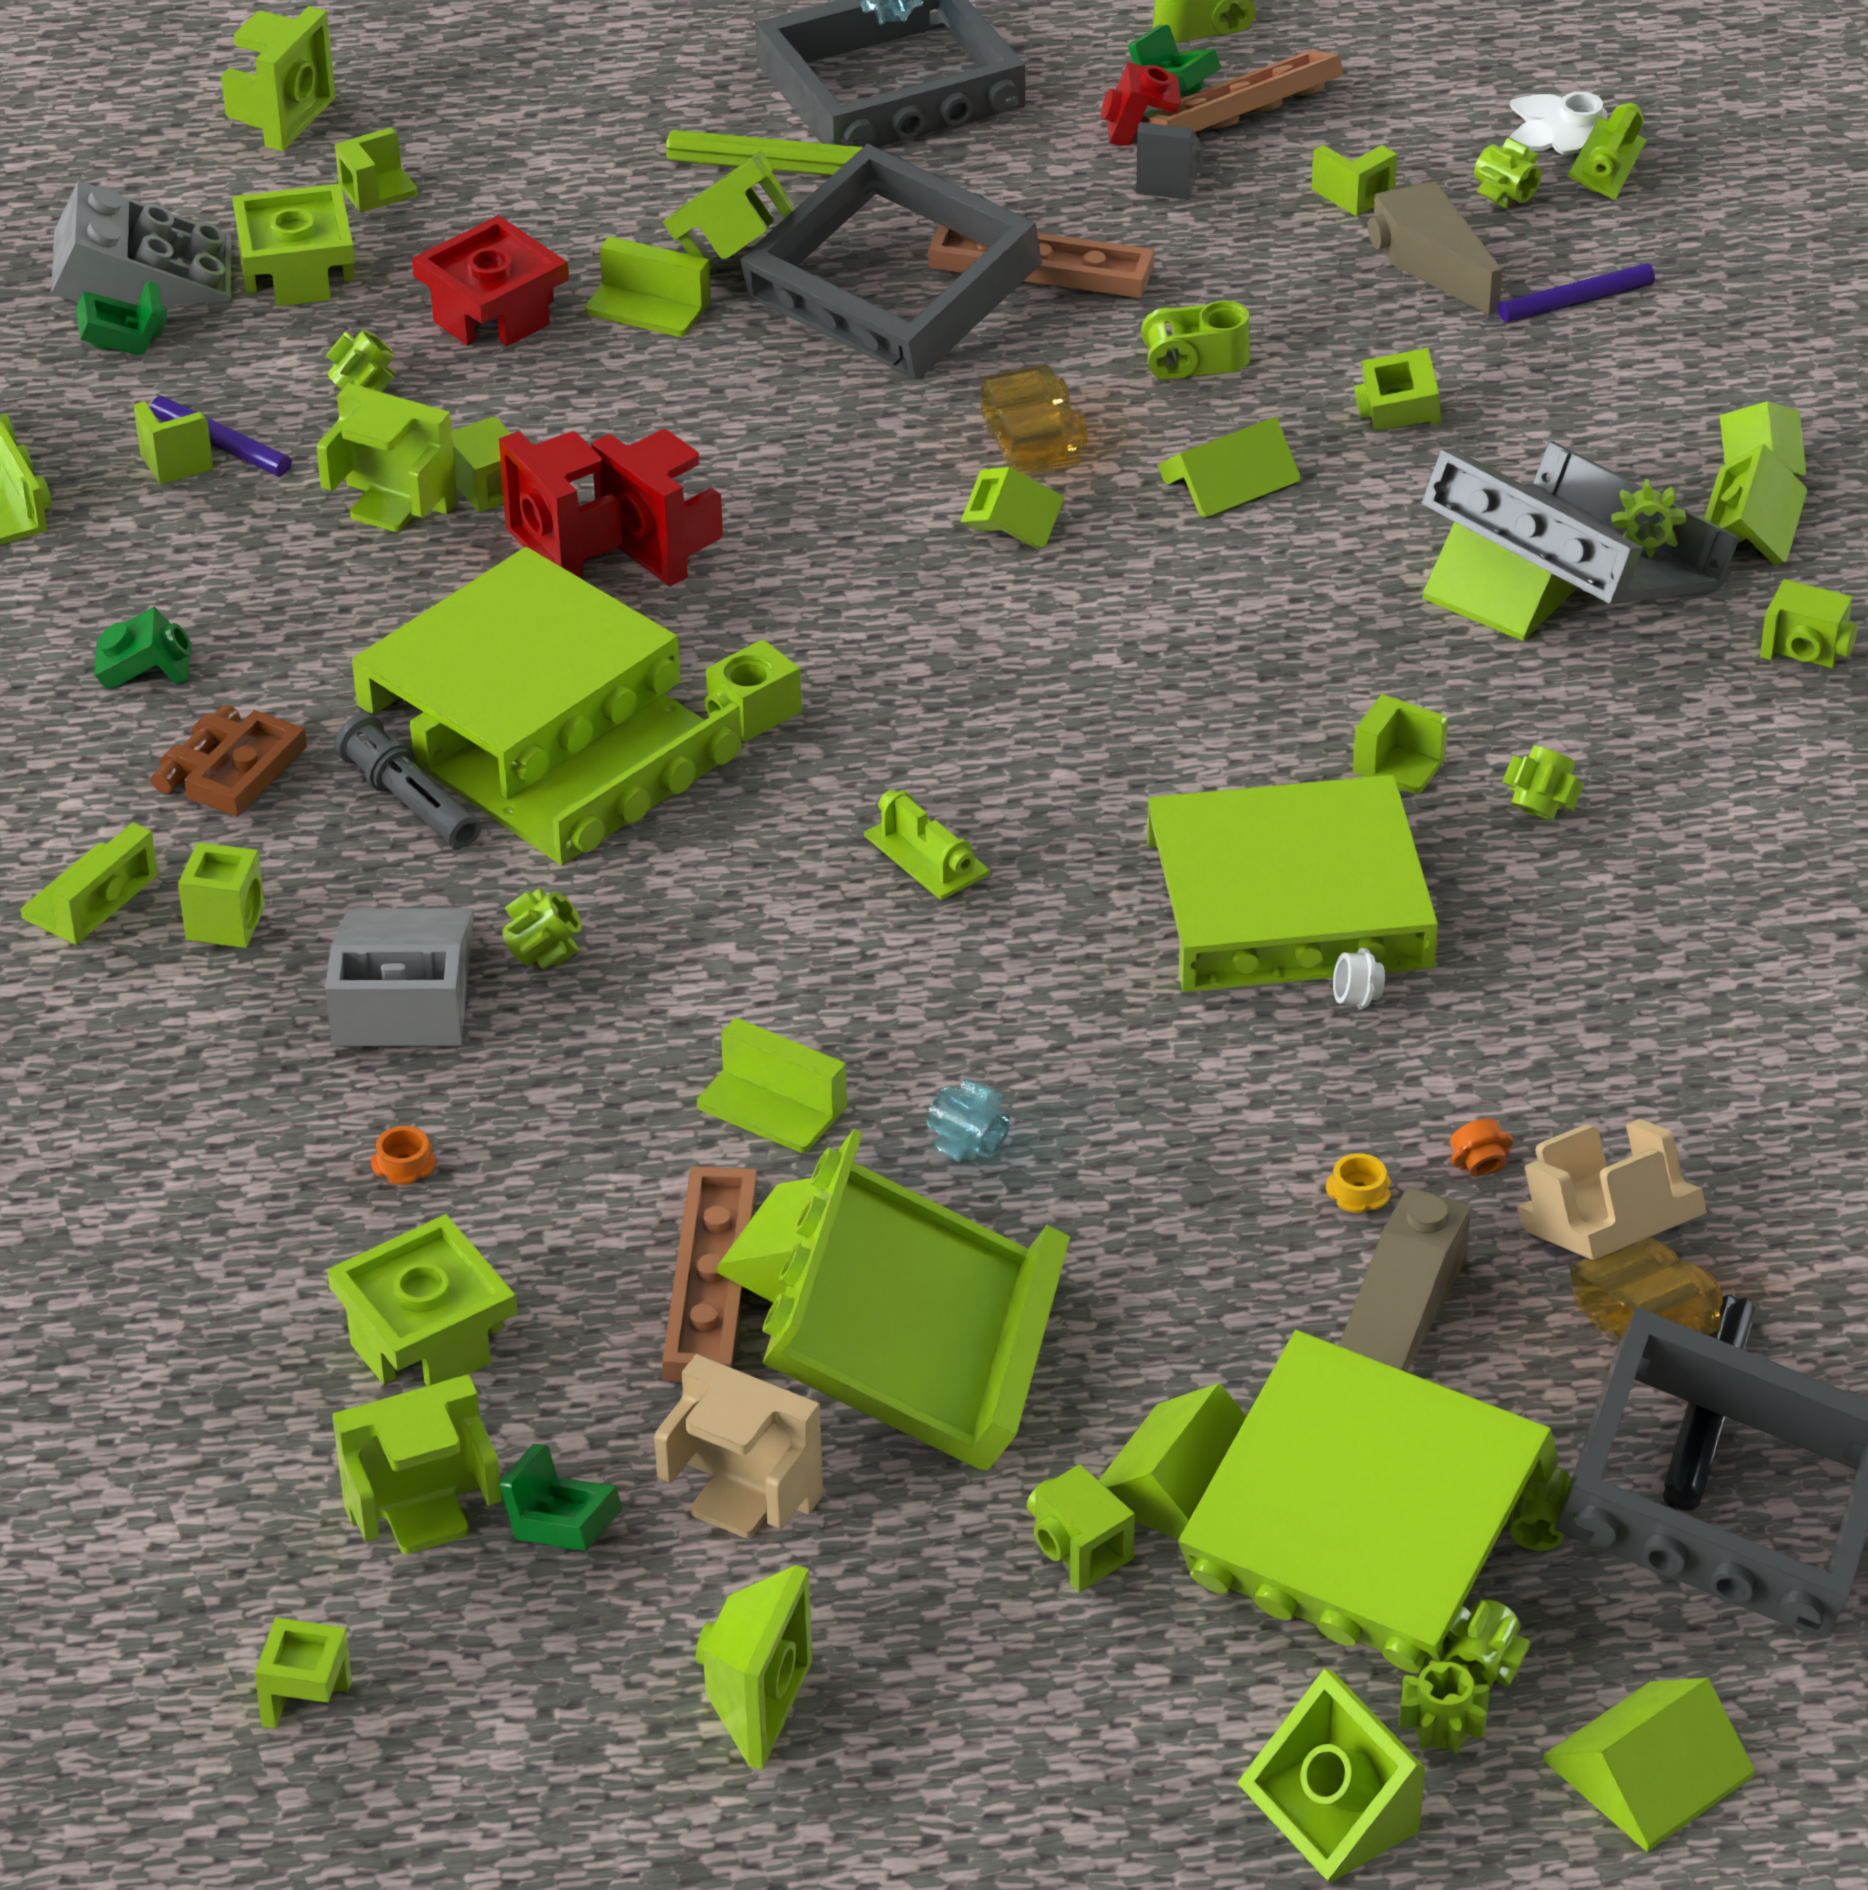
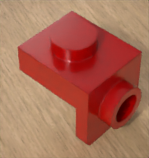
[1101,62,1181,146]

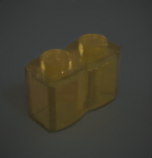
[980,364,1088,475]
[1570,1237,1723,1340]

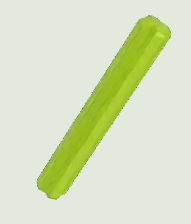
[666,130,863,176]

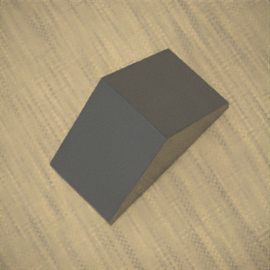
[1136,122,1205,200]

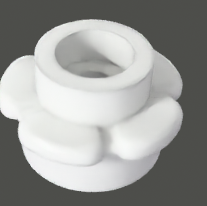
[1333,948,1385,1010]

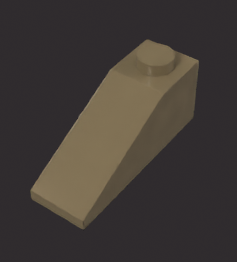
[1368,181,1502,315]
[1338,1186,1471,1372]

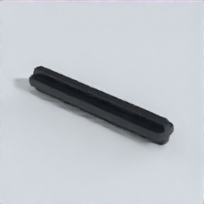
[1663,1294,1755,1510]

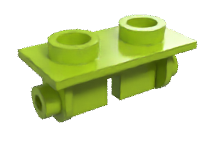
[1567,103,1647,200]
[864,789,990,901]

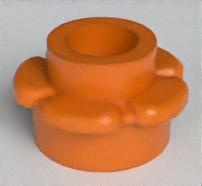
[1449,1118,1513,1177]
[371,1126,437,1185]

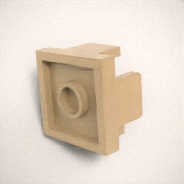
[1517,1119,1707,1261]
[654,1354,823,1538]

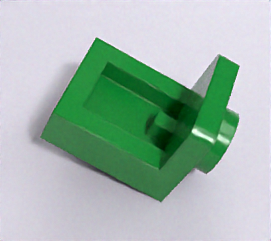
[1128,24,1221,97]
[76,281,167,355]
[94,606,192,688]
[500,1444,623,1551]

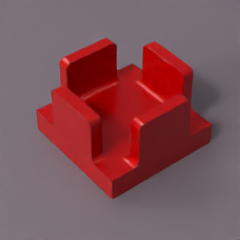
[412,215,569,346]
[591,429,723,587]
[499,431,623,579]

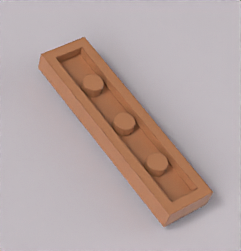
[1141,50,1344,134]
[928,225,1155,298]
[662,1166,758,1382]

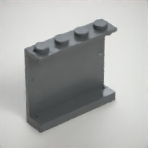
[1421,441,1740,604]

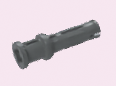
[334,713,482,850]

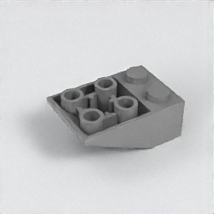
[51,180,231,305]
[325,908,474,1046]

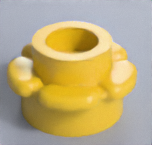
[1325,1153,1391,1213]

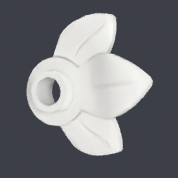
[1510,92,1608,155]

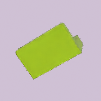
[585,236,711,337]
[1157,416,1300,517]
[1704,443,1807,566]
[21,822,158,945]
[697,1017,847,1153]

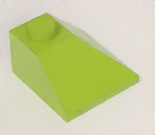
[696,1565,813,1770]

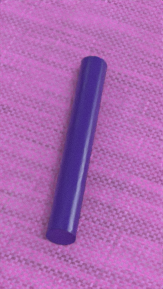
[1498,263,1655,323]
[150,396,292,477]

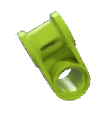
[1152,0,1256,42]
[1141,301,1250,380]

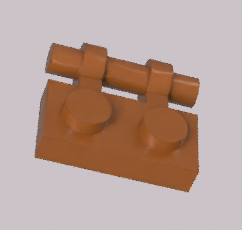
[151,704,307,817]

